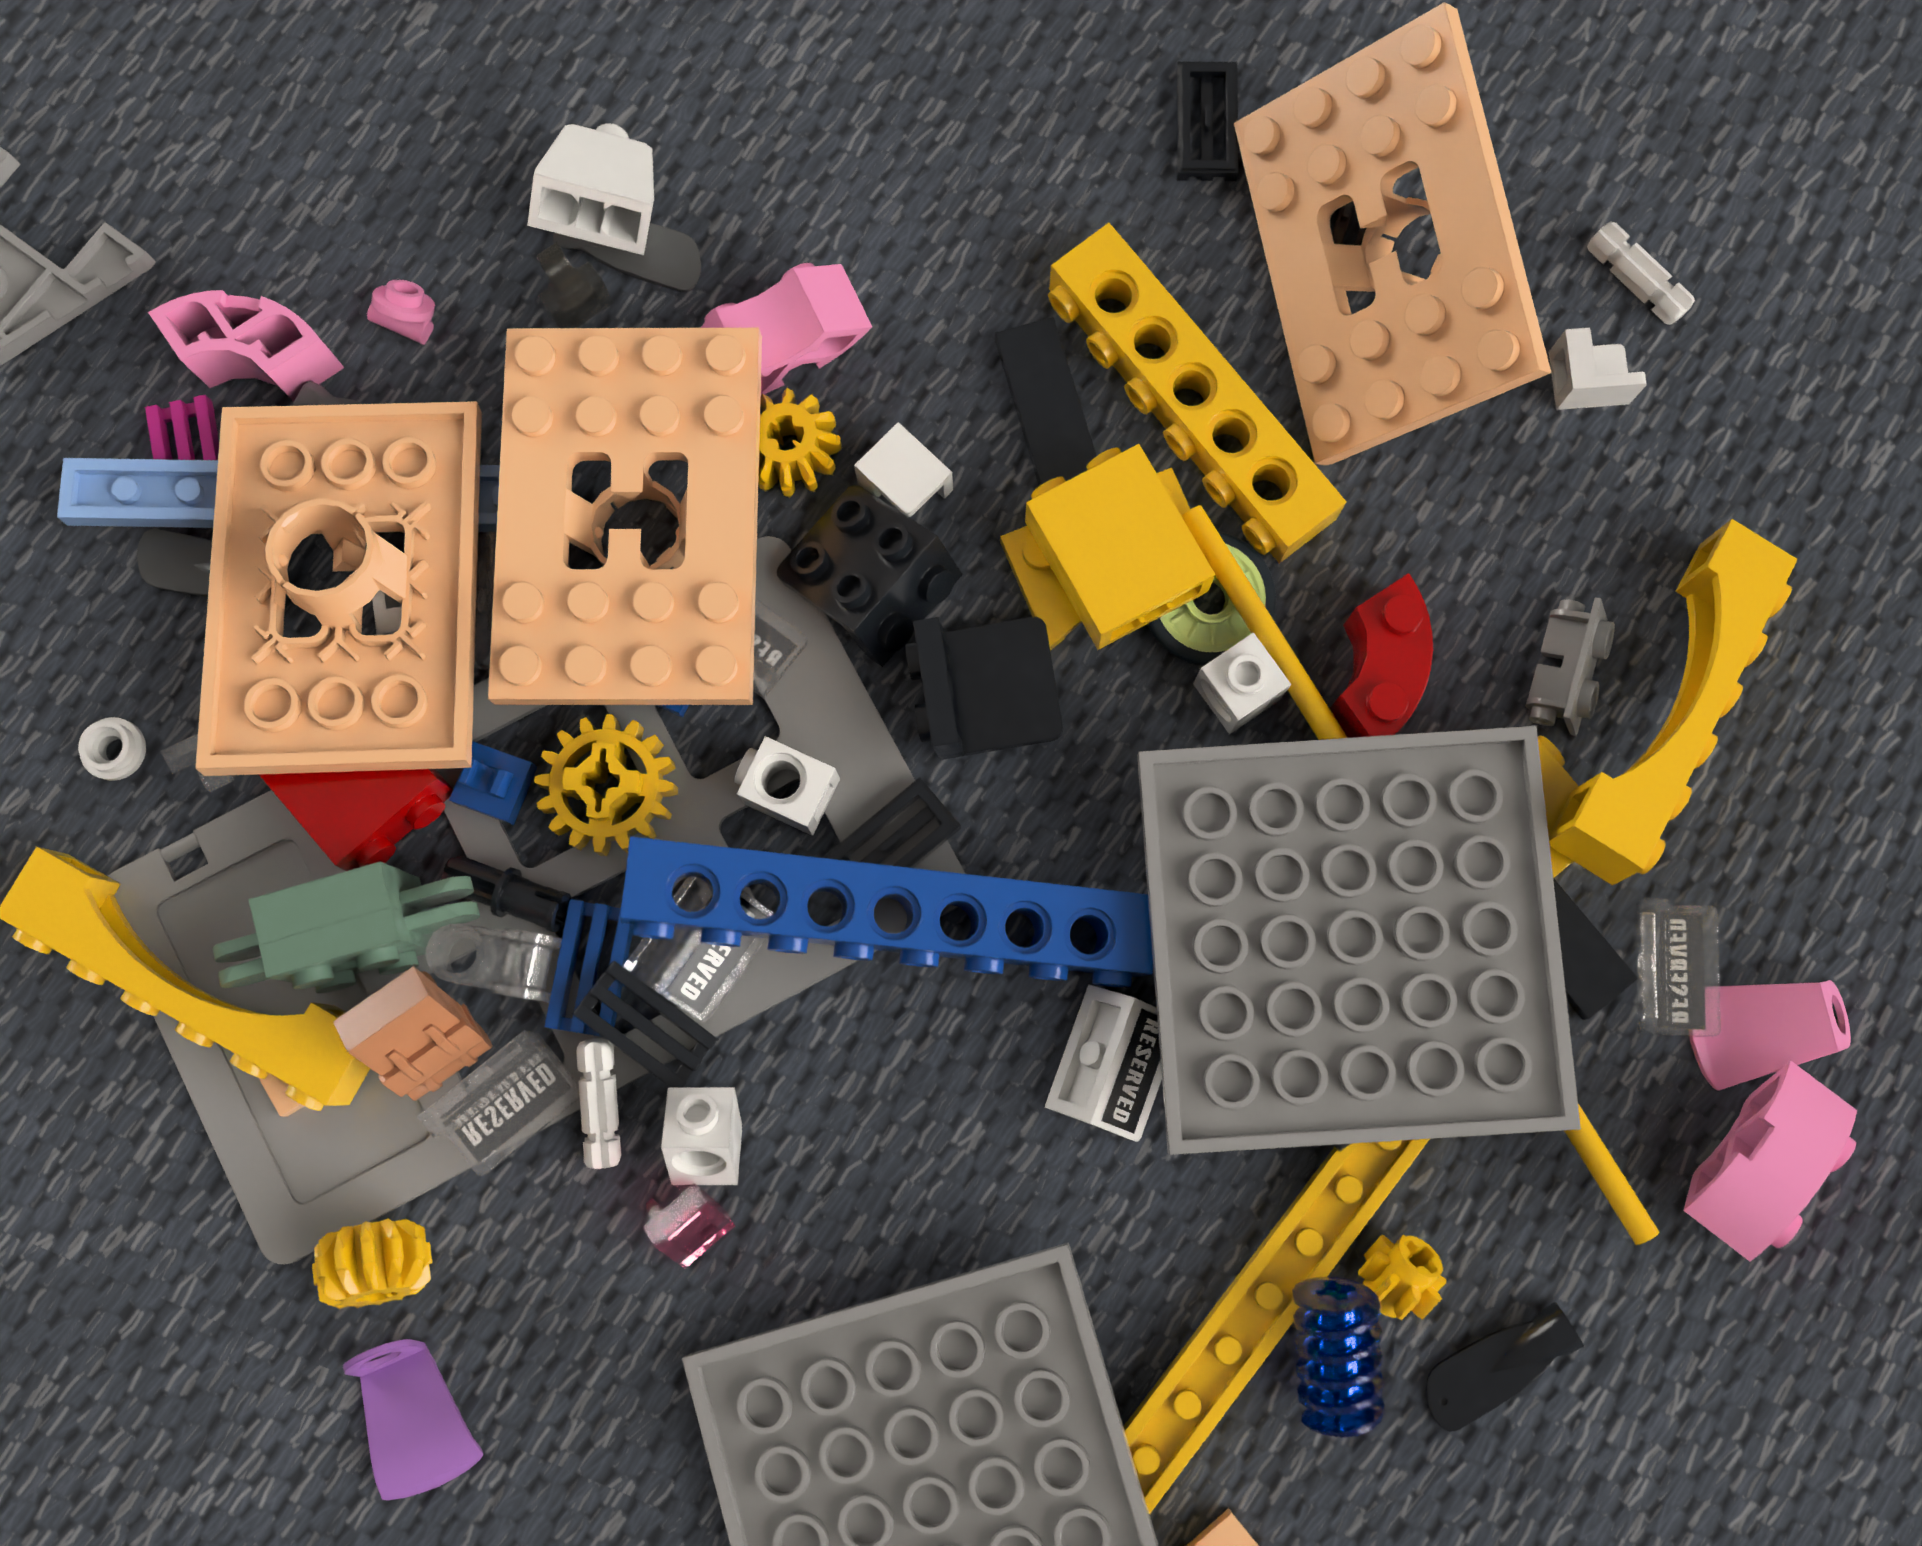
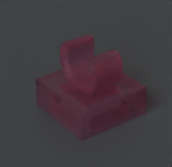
[642,1183,736,1269]

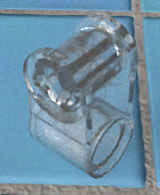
[426,923,562,1003]

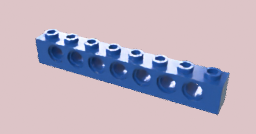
[620,836,1153,988]

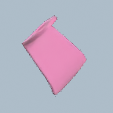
[1688,980,1851,1091]

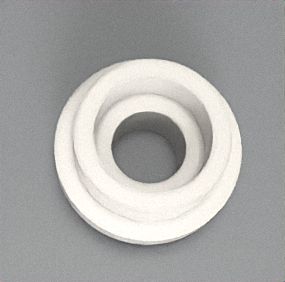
[78,717,146,781]

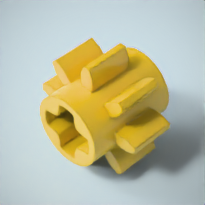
[1358,1235,1447,1320]

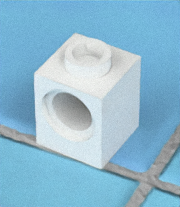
[1193,632,1291,734]
[734,736,840,836]
[661,1087,742,1185]

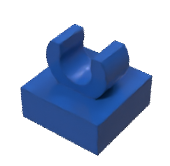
[449,741,537,825]

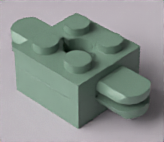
[212,861,480,994]

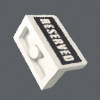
[1045,984,1162,1142]

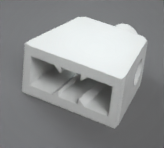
[527,123,654,255]

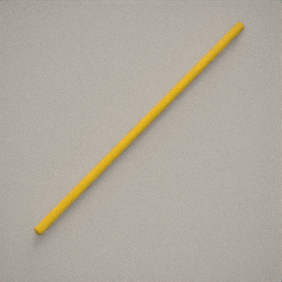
[1182,505,1659,1245]

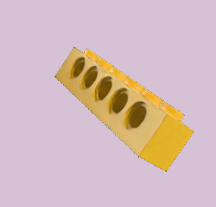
[1048,222,1347,564]

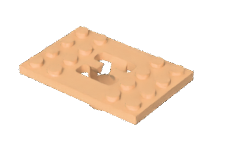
[1234,2,1551,465]
[488,327,762,705]
[195,401,482,776]

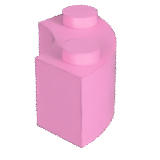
[701,263,872,395]
[148,290,344,401]
[1683,1060,1857,1262]

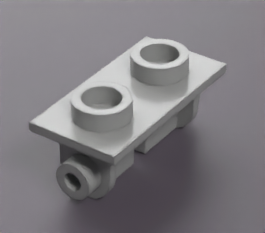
[1525,597,1615,736]

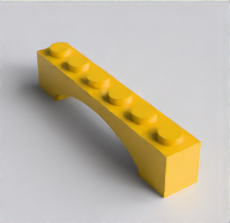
[1549,519,1798,886]
[0,846,371,1111]

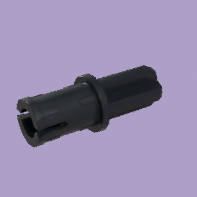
[441,856,571,932]

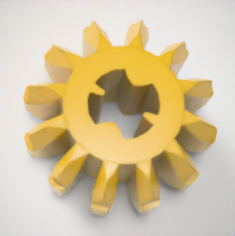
[758,388,841,498]
[312,1218,432,1309]

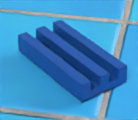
[544,899,634,1037]

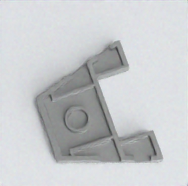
[0,147,156,366]

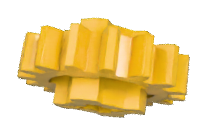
[534,714,678,856]

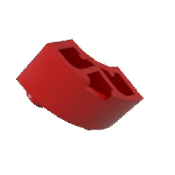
[1329,573,1433,738]

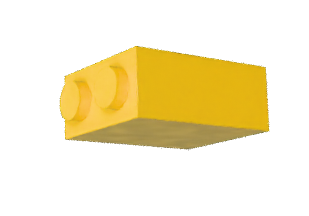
[1025,444,1215,650]

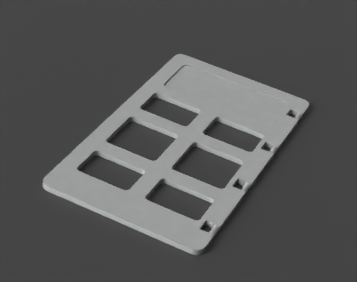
[108,536,965,1264]

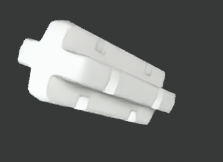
[1587,222,1695,325]
[576,1038,621,1169]

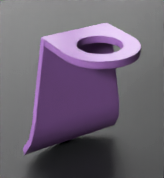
[343,1339,483,1500]

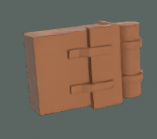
[333,966,493,1101]

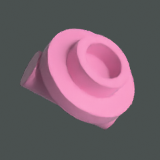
[367,280,435,345]

